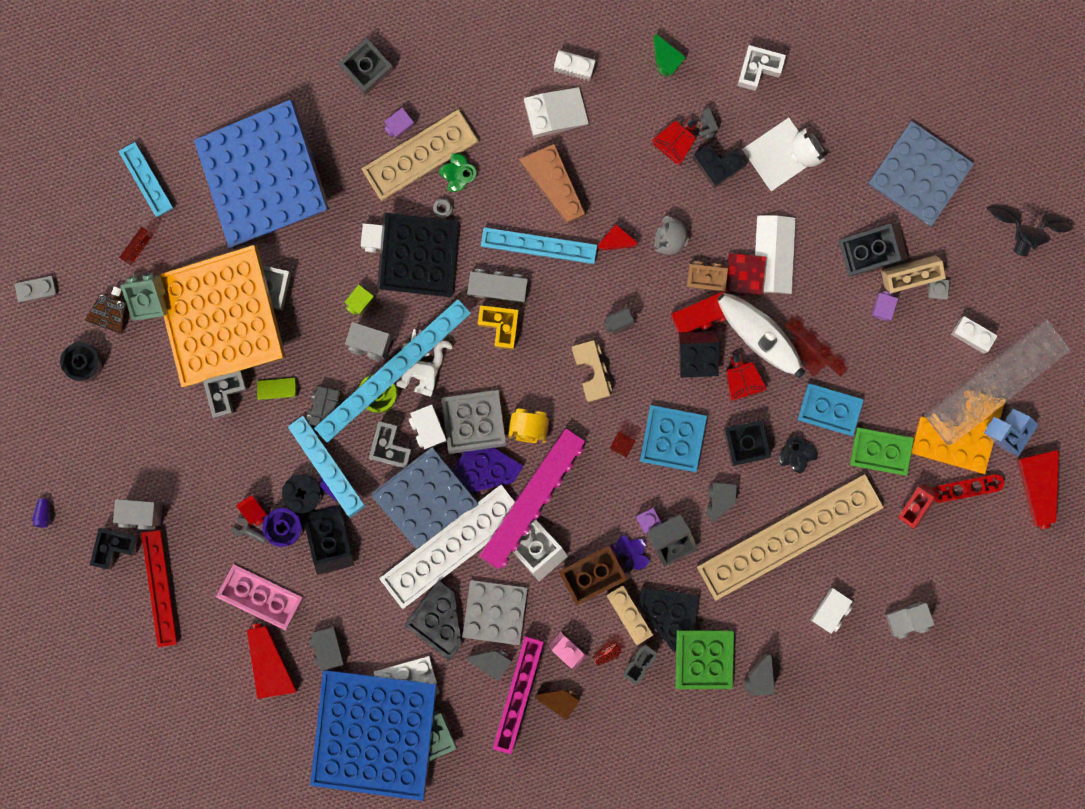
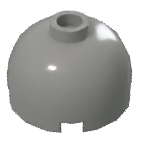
[654,216,689,255]

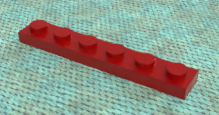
[141,530,178,648]

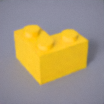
[478,305,518,350]

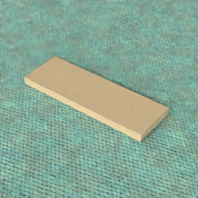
[361,109,479,202]

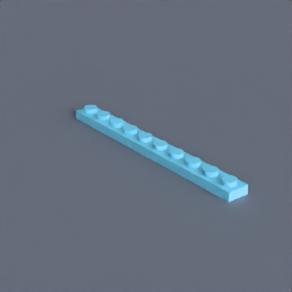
[314,300,471,443]

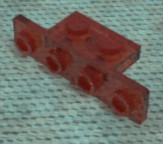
[785,317,847,377]

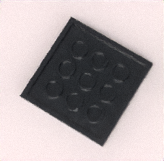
[377,212,458,298]

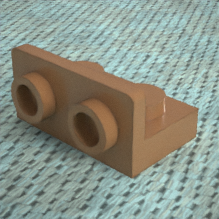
[687,261,728,292]

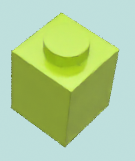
[344,285,375,316]

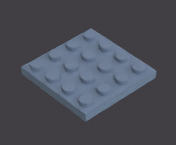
[868,121,974,227]
[371,447,479,549]

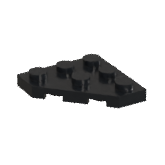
[404,579,462,661]
[639,588,699,651]

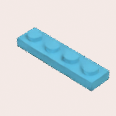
[118,142,174,218]

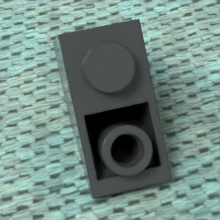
[707,483,737,522]

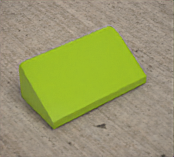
[257,378,297,400]

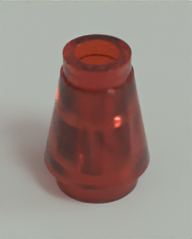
[593,640,622,666]

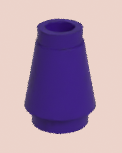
[31,499,51,528]

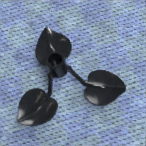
[987,205,1074,256]

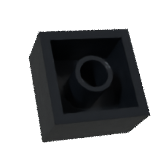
[679,331,719,378]
[723,420,771,466]

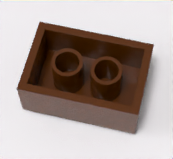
[559,544,631,606]

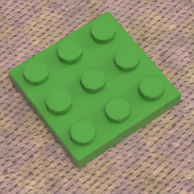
[675,630,734,689]

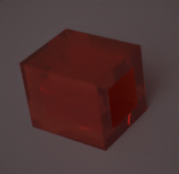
[609,432,636,458]

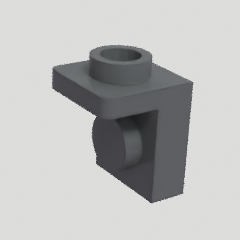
[699,108,718,140]

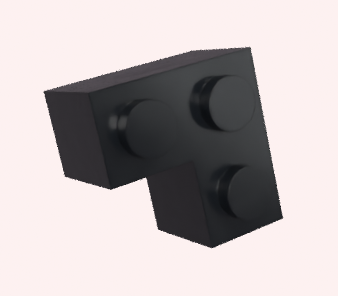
[693,144,747,189]
[89,527,140,570]

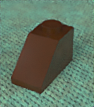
[535,689,580,720]

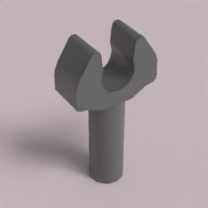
[231,518,266,544]

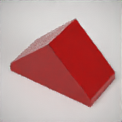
[598,224,637,251]

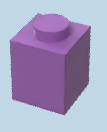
[384,108,415,139]
[871,291,898,322]
[636,508,661,534]

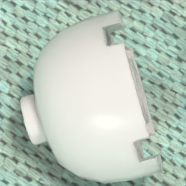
[791,128,827,167]

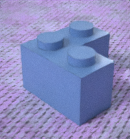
[984,409,1039,457]

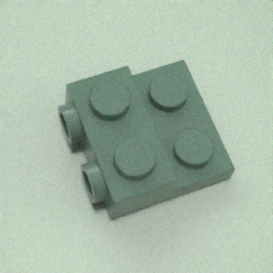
[120,272,167,321]
[429,710,457,761]

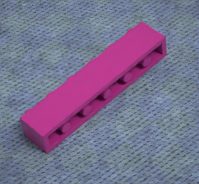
[493,636,544,754]

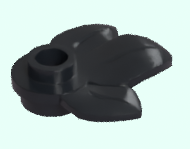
[779,436,817,474]

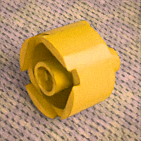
[508,409,549,443]

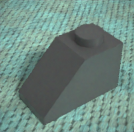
[467,650,512,681]

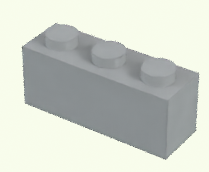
[467,269,528,304]

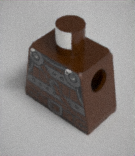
[85,286,128,334]

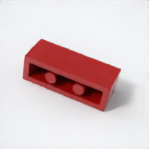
[670,291,727,335]

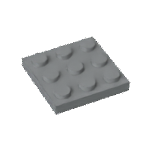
[441,390,506,454]
[462,580,527,645]

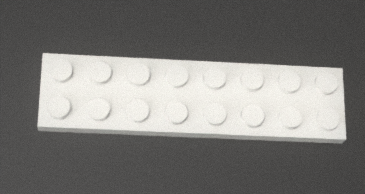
[379,485,514,609]

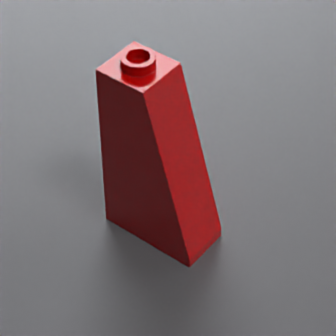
[1017,450,1059,530]
[247,623,297,699]

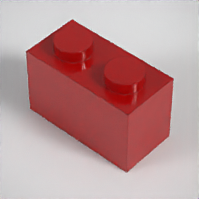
[898,484,940,529]

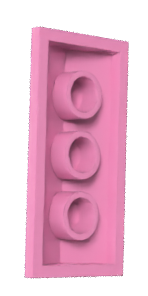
[216,564,303,630]

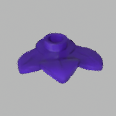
[616,535,650,570]

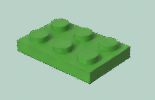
[850,428,914,476]

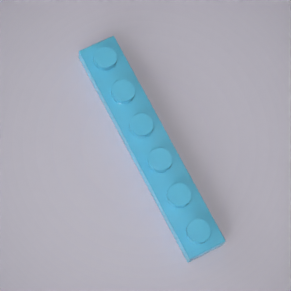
[481,228,597,264]
[288,416,366,518]

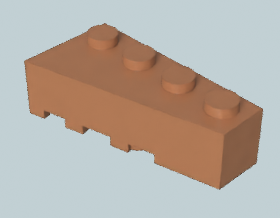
[519,144,585,224]

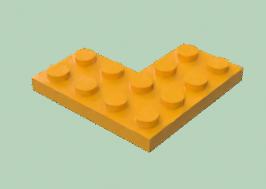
[911,390,1005,474]

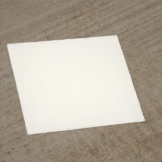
[742,118,807,191]

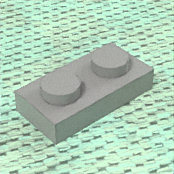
[14,276,57,303]

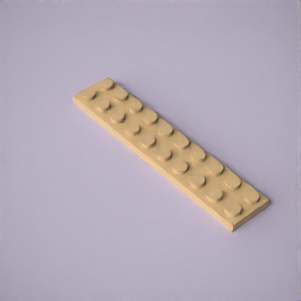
[697,474,884,601]

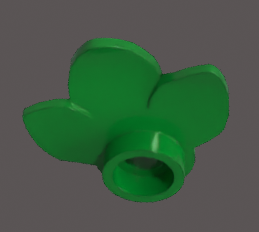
[439,154,477,192]

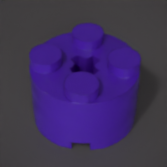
[262,508,303,547]

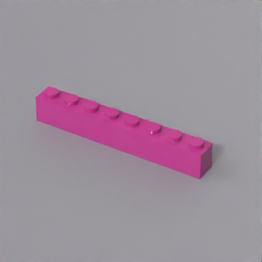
[478,429,585,569]

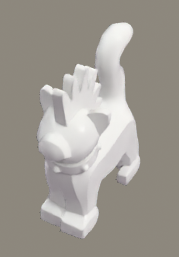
[395,329,453,397]

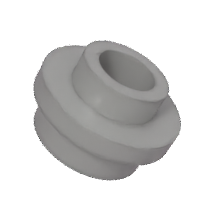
[433,199,452,218]

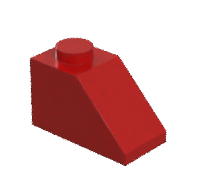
[236,495,268,526]

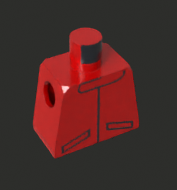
[651,118,697,166]
[726,354,767,402]

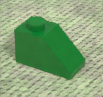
[653,34,686,78]

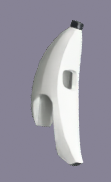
[717,293,805,378]

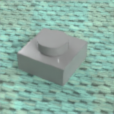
[928,280,949,300]

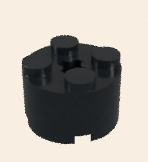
[60,342,103,382]
[282,475,322,513]

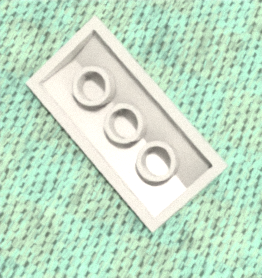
[755,216,795,294]

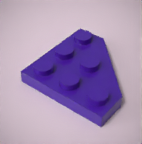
[453,448,523,493]

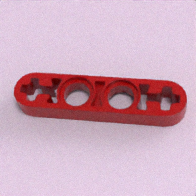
[932,475,1004,503]

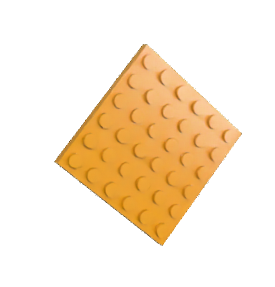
[160,245,286,387]

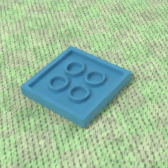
[640,405,707,472]

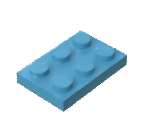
[797,383,864,437]

